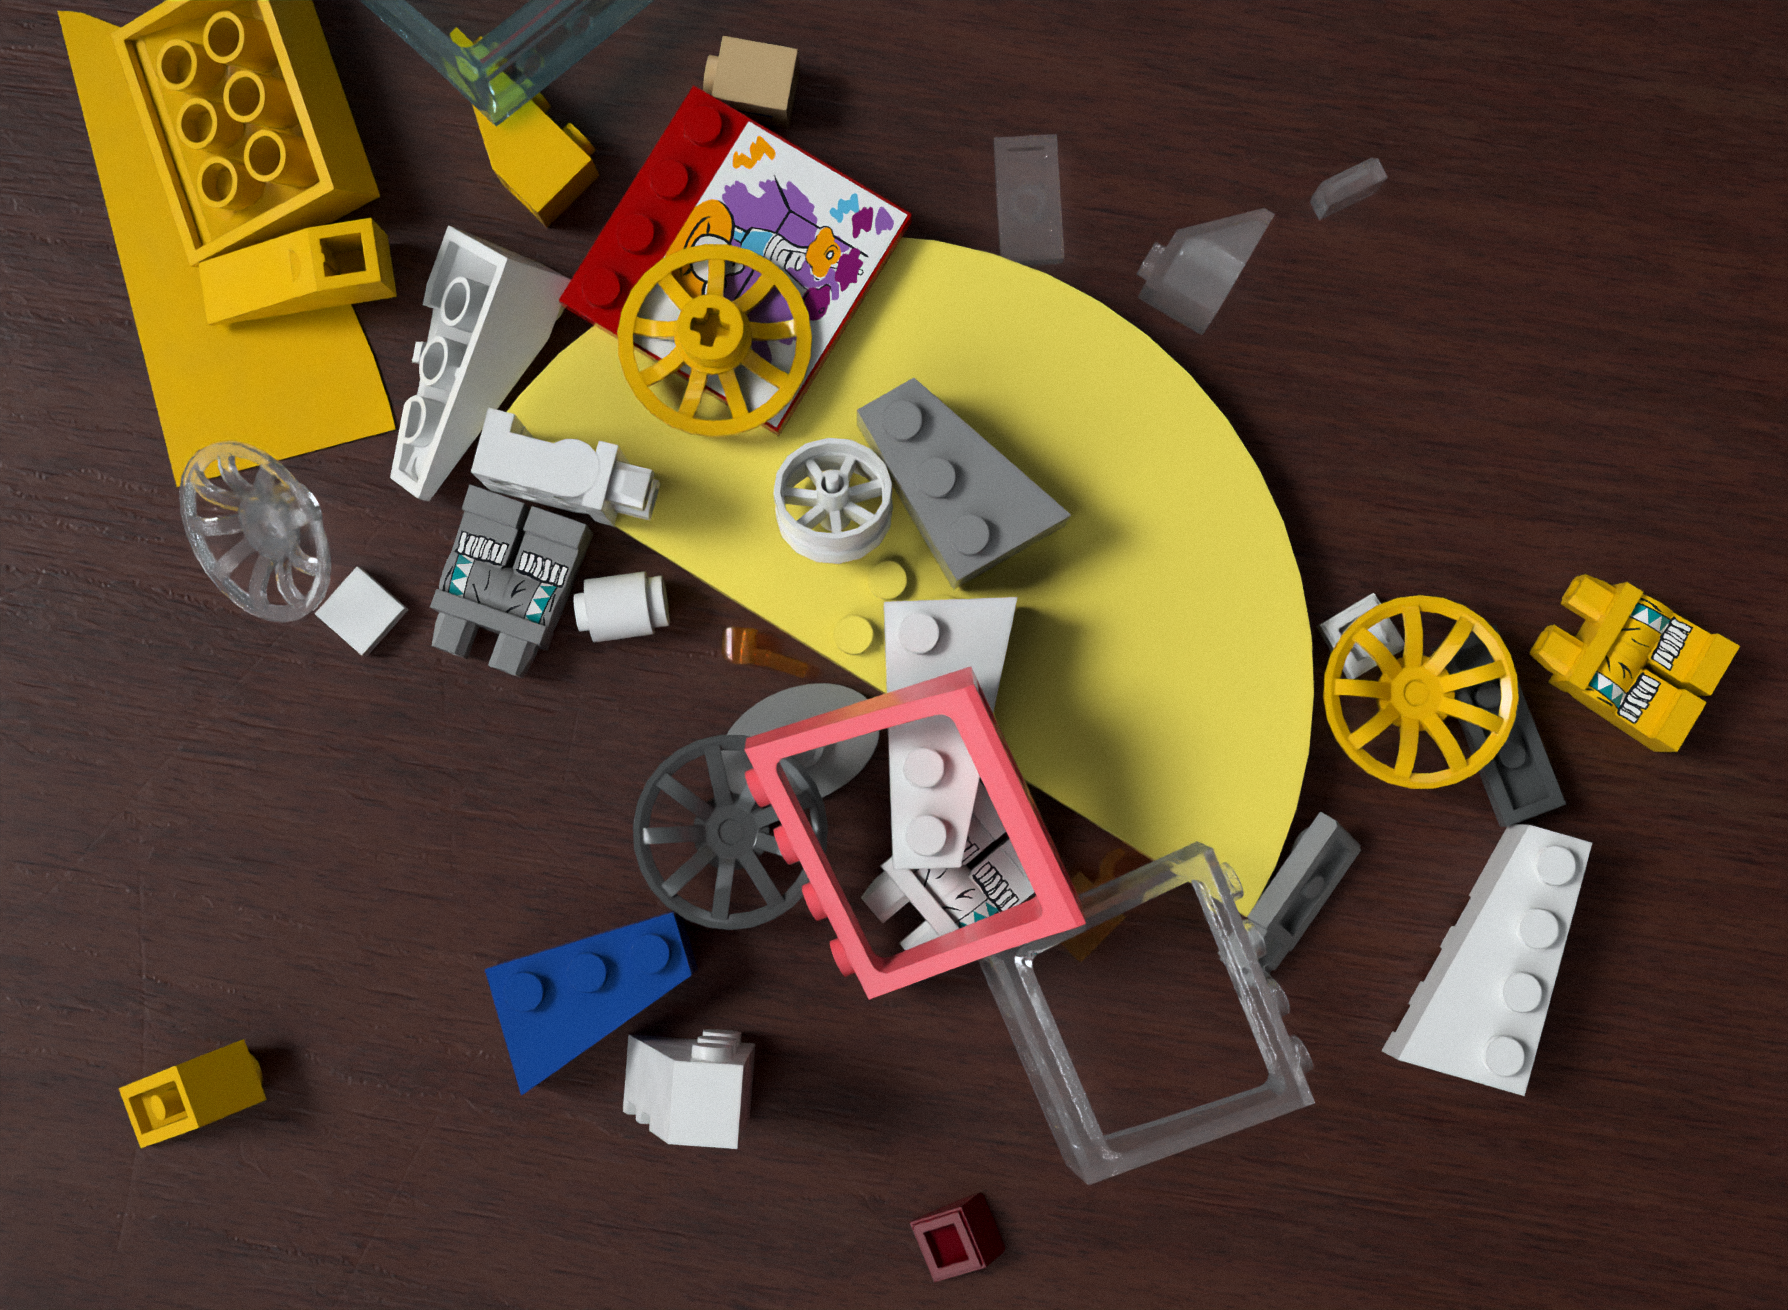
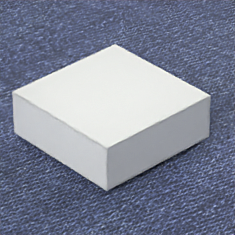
[315,566,409,657]
[1316,593,1405,679]

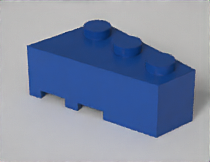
[485,911,698,1096]

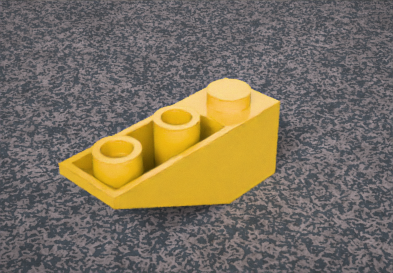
[450,27,599,228]
[198,218,397,326]

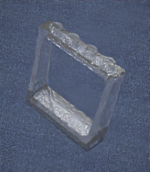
[978,841,1315,1185]

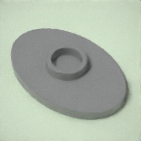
[721,683,880,807]

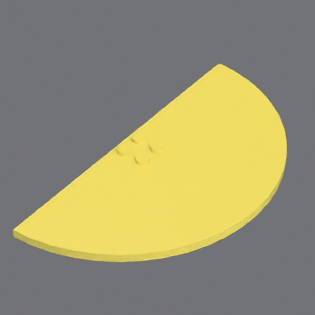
[507,237,1314,917]

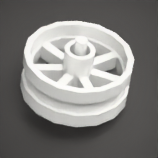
[773,438,893,564]

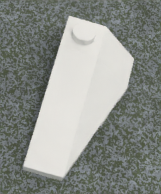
[390,225,571,501]

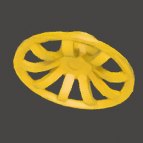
[617,244,812,437]
[1323,595,1519,789]

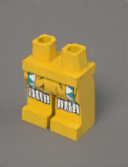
[1530,574,1740,752]

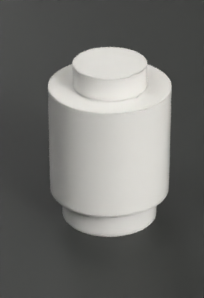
[574,571,670,643]

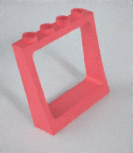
[744,666,1086,1000]

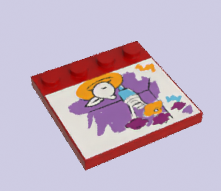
[558,85,912,436]

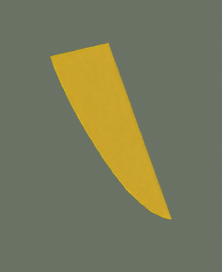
[57,11,396,487]

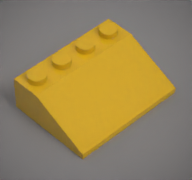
[111,0,380,267]

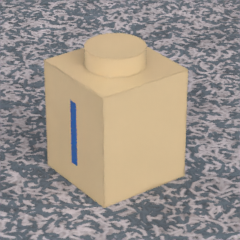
[703,36,800,129]

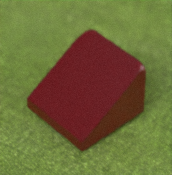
[909,1193,1005,1282]

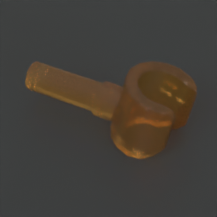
[721,627,808,678]

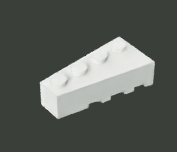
[884,597,1018,870]
[1382,824,1592,1096]

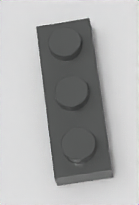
[1431,625,1566,827]

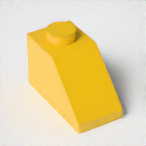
[118,1039,267,1148]

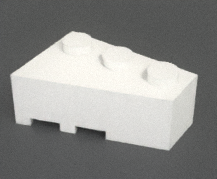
[623,1029,755,1149]

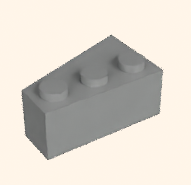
[857,378,1071,590]

